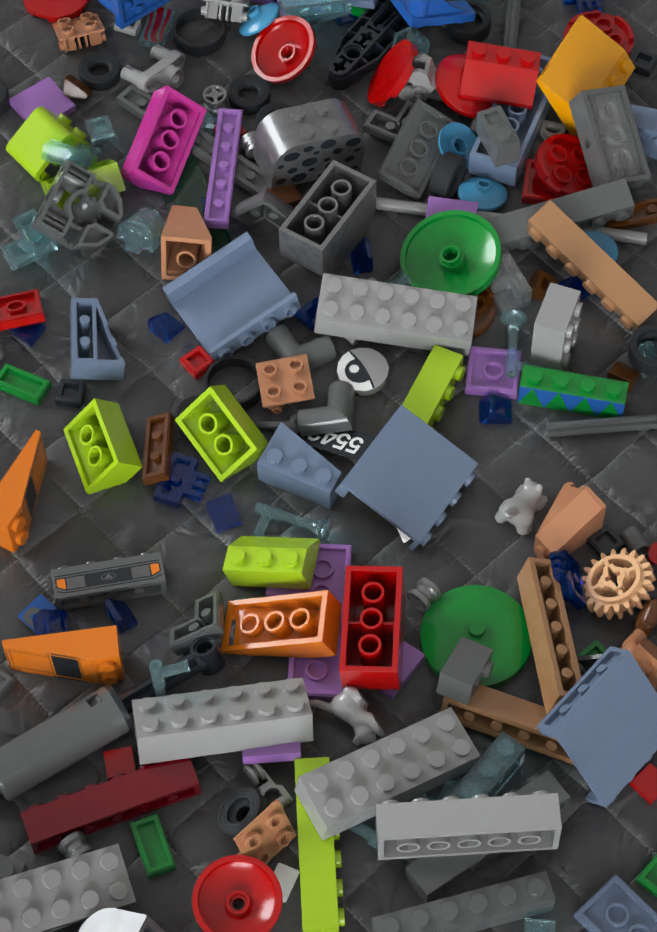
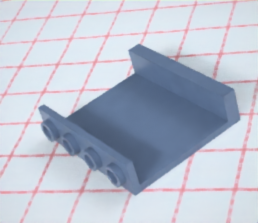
[162,232,301,361]
[335,405,478,551]
[536,646,657,807]

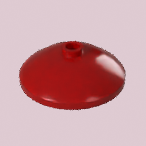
[251,15,316,83]
[435,54,493,118]
[192,855,283,932]

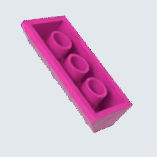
[120,85,207,195]

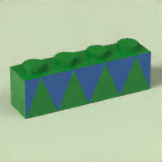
[518,364,629,418]

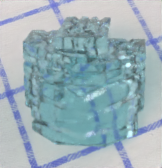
[117,207,165,254]

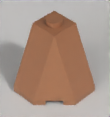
[161,205,212,280]
[534,482,606,565]

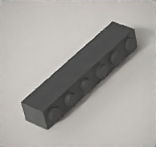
[486,178,635,256]
[405,770,570,903]
[372,871,556,932]

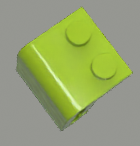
[6,106,92,182]

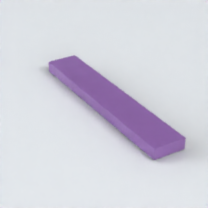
[203,108,243,229]

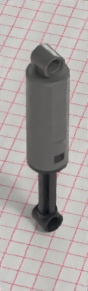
[0,636,225,801]

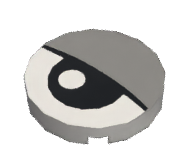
[337,348,389,396]

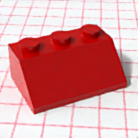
[459,41,541,109]

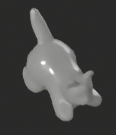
[495,478,548,535]
[309,686,386,746]

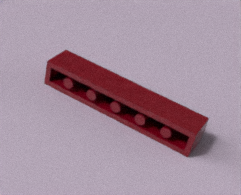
[21,758,201,854]

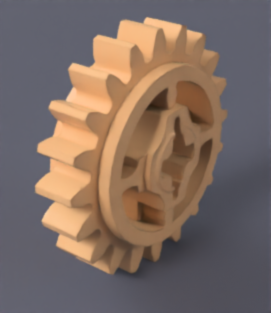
[578,548,656,620]

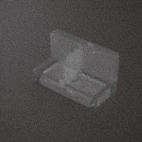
[489,252,532,315]

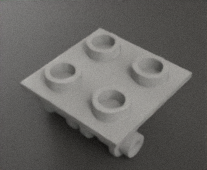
[201,0,252,23]

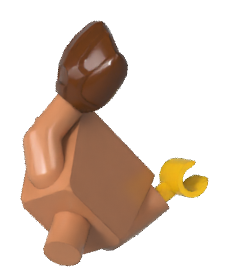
[621,599,657,692]

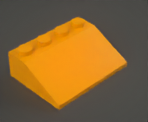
[536,15,635,135]

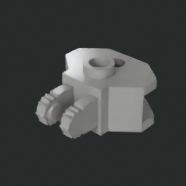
[398,53,443,102]

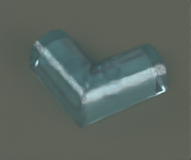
[41,139,102,170]
[1,209,58,271]

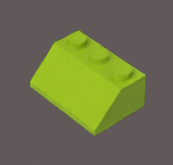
[40,159,126,210]
[175,385,268,482]
[63,398,143,494]
[223,536,321,589]

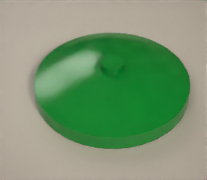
[400,210,502,296]
[420,585,532,689]

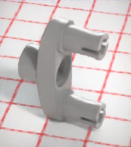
[120,44,185,93]

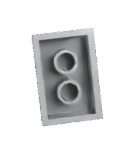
[529,282,583,371]

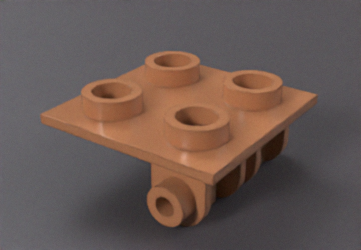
[52,12,106,52]
[255,354,315,414]
[233,799,297,865]

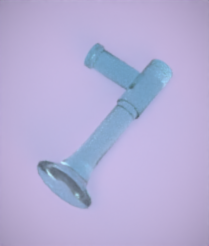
[500,309,541,378]
[251,502,330,543]
[149,659,190,697]

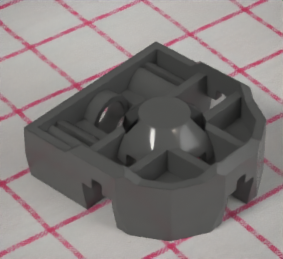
[31,159,123,251]

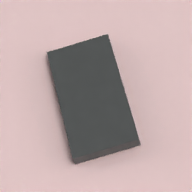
[375,98,455,202]

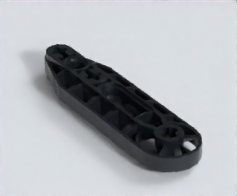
[328,0,414,91]

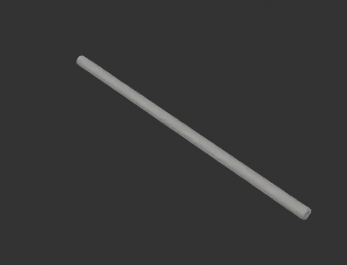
[376,197,648,245]

